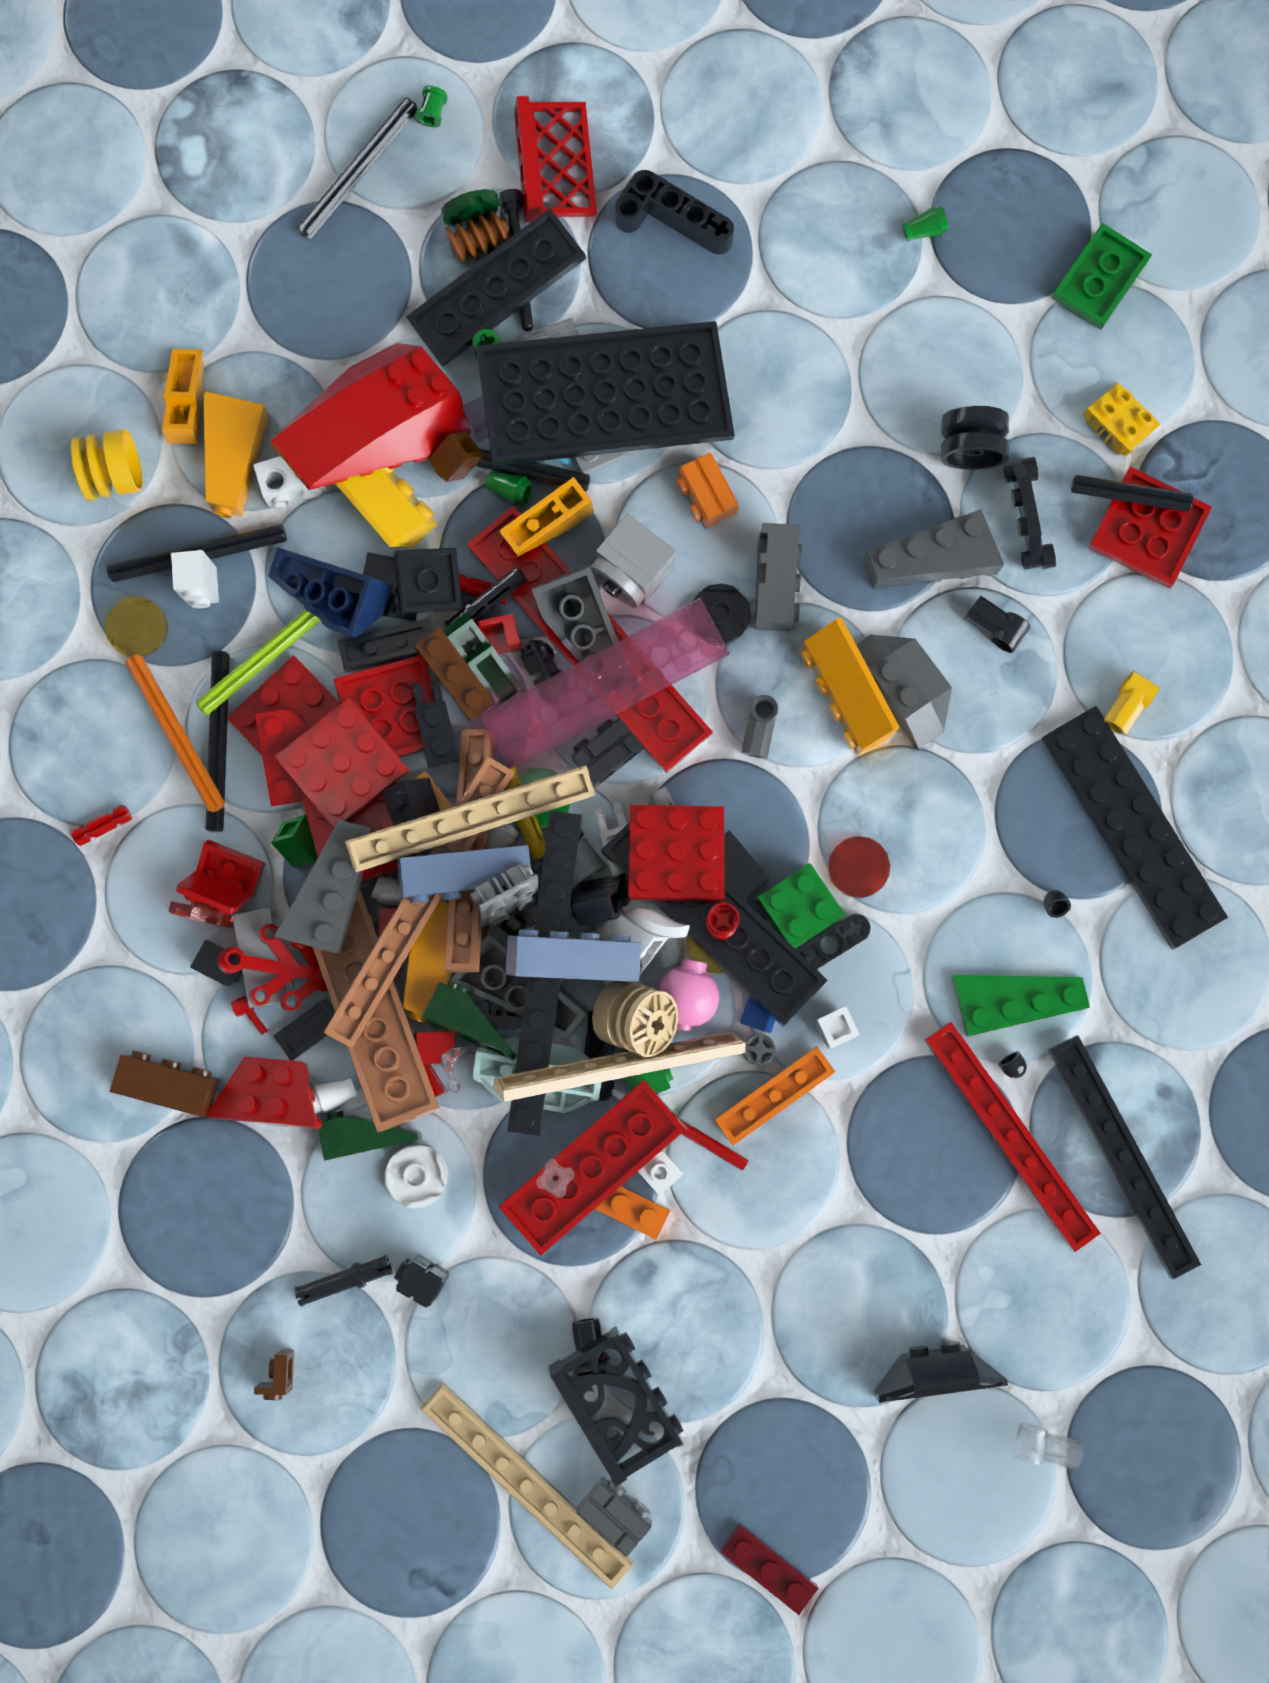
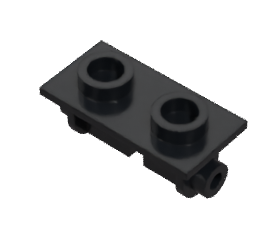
[520,639,571,704]

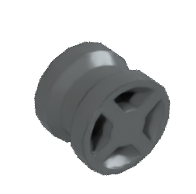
[743,1034,776,1065]

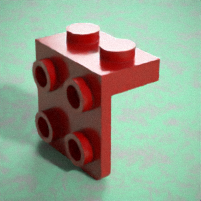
[176,840,266,914]

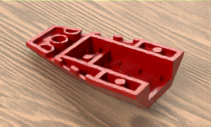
[270,343,471,490]

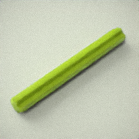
[196,609,320,715]

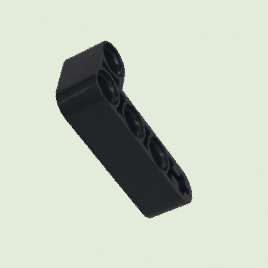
[615,170,734,254]

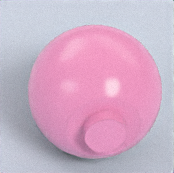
[657,959,719,1031]

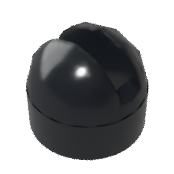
[1043,890,1071,918]
[998,1051,1027,1079]

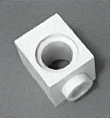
[814,1006,860,1049]
[638,1150,683,1195]

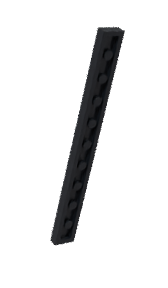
[507,810,582,1136]

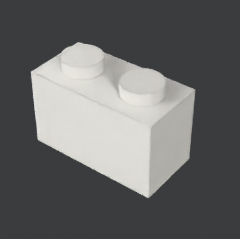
[171,550,219,609]

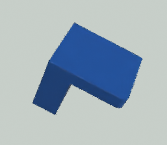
[740,995,775,1033]

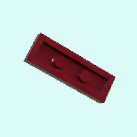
[720,1523,819,1615]

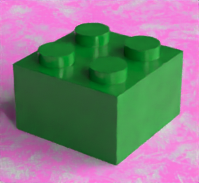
[755,863,845,949]

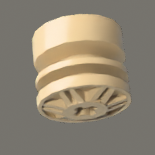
[592,981,679,1057]

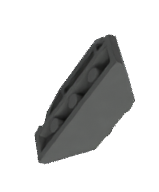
[856,634,952,750]

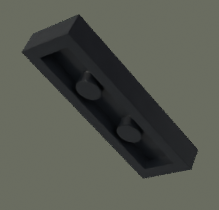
[337,619,431,672]

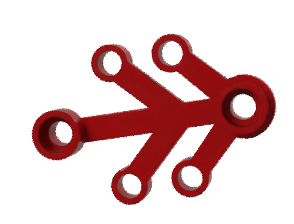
[217,924,328,1012]

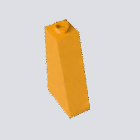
[204,391,270,518]
[403,900,456,1024]

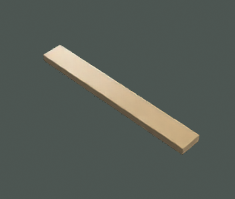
[344,766,595,872]
[493,1031,745,1102]
[421,1383,634,1590]

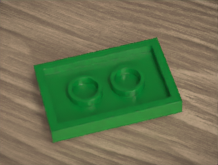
[1051,223,1152,330]

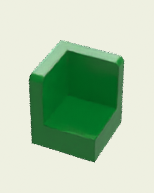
[271,815,318,867]

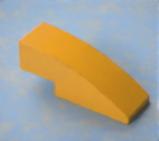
[162,349,203,444]

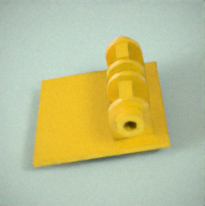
[1083,383,1161,457]

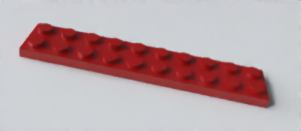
[467,506,713,774]

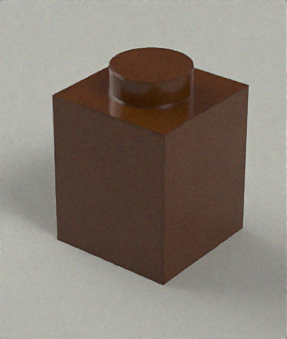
[428,432,484,482]

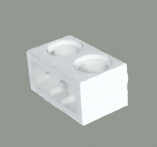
[253,456,327,508]

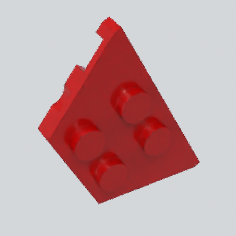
[207,1056,322,1129]

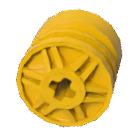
[71,428,143,501]

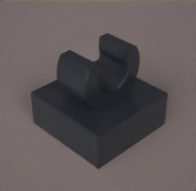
[487,913,528,950]

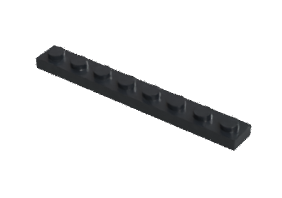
[1048,1035,1202,1280]

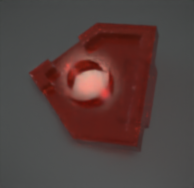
[168,901,235,929]

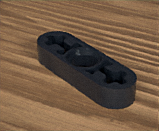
[796,914,871,969]

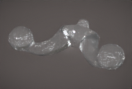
[441,1043,480,1093]

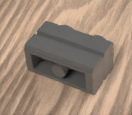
[577,1476,652,1557]

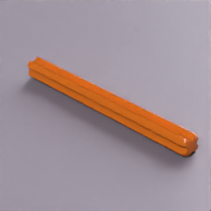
[126,654,225,812]

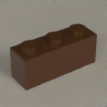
[414,627,496,721]
[109,1050,219,1117]

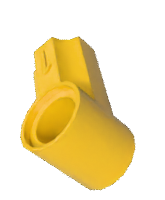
[1103,670,1160,736]

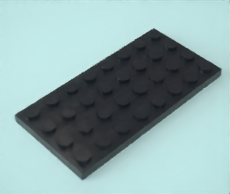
[476,321,735,466]

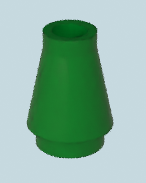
[902,206,949,241]
[486,471,533,506]

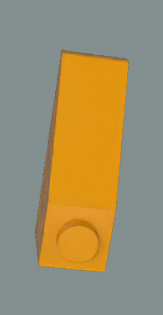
[499,477,594,556]

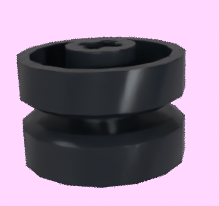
[941,405,1009,470]

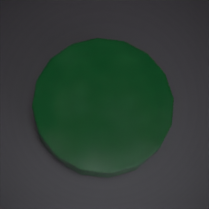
[441,189,500,227]

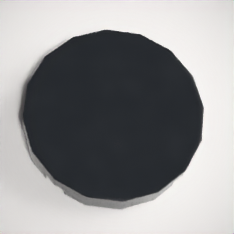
[690,583,751,645]

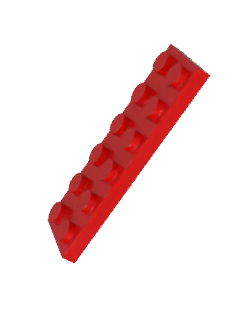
[499,1079,687,1256]

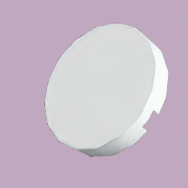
[384,1144,448,1208]

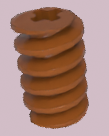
[444,208,511,263]

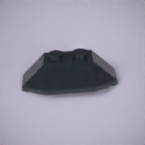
[874,1341,1008,1403]

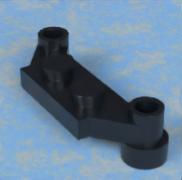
[1004,456,1056,570]

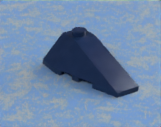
[268,547,392,638]

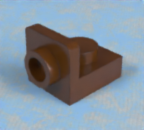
[254,1350,294,1400]

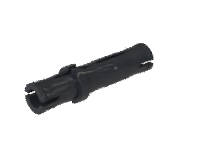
[444,566,528,627]
[295,1255,393,1307]

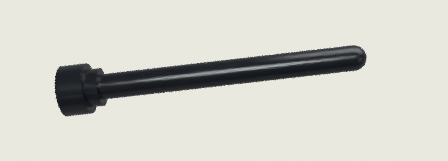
[499,189,533,332]

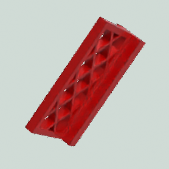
[514,96,597,223]

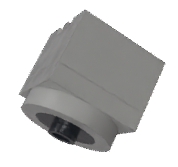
[590,513,676,608]

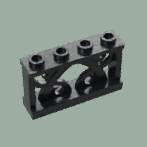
[549,1326,684,1486]

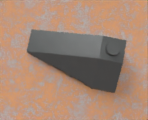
[531,565,634,695]

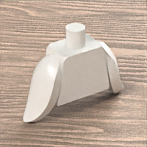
[593,907,690,987]

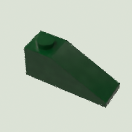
[422,982,516,1061]
[318,1111,422,1161]

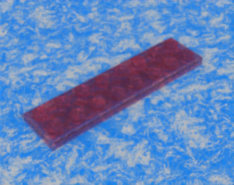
[480,598,729,769]

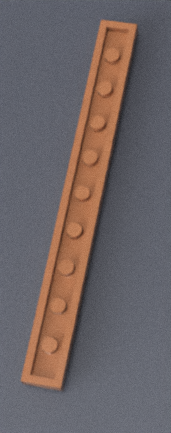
[323,756,515,1048]

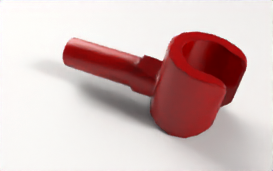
[231,996,268,1035]

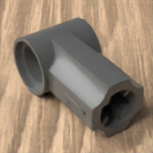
[741,695,778,759]

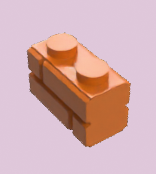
[676,453,739,529]

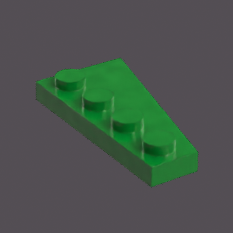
[951,975,1091,1036]

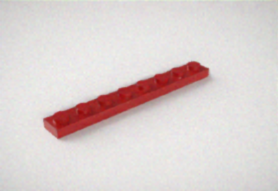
[924,1022,1101,1252]

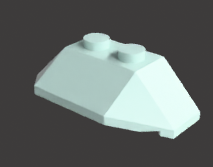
[473,1036,602,1113]

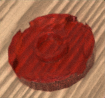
[827,836,890,899]

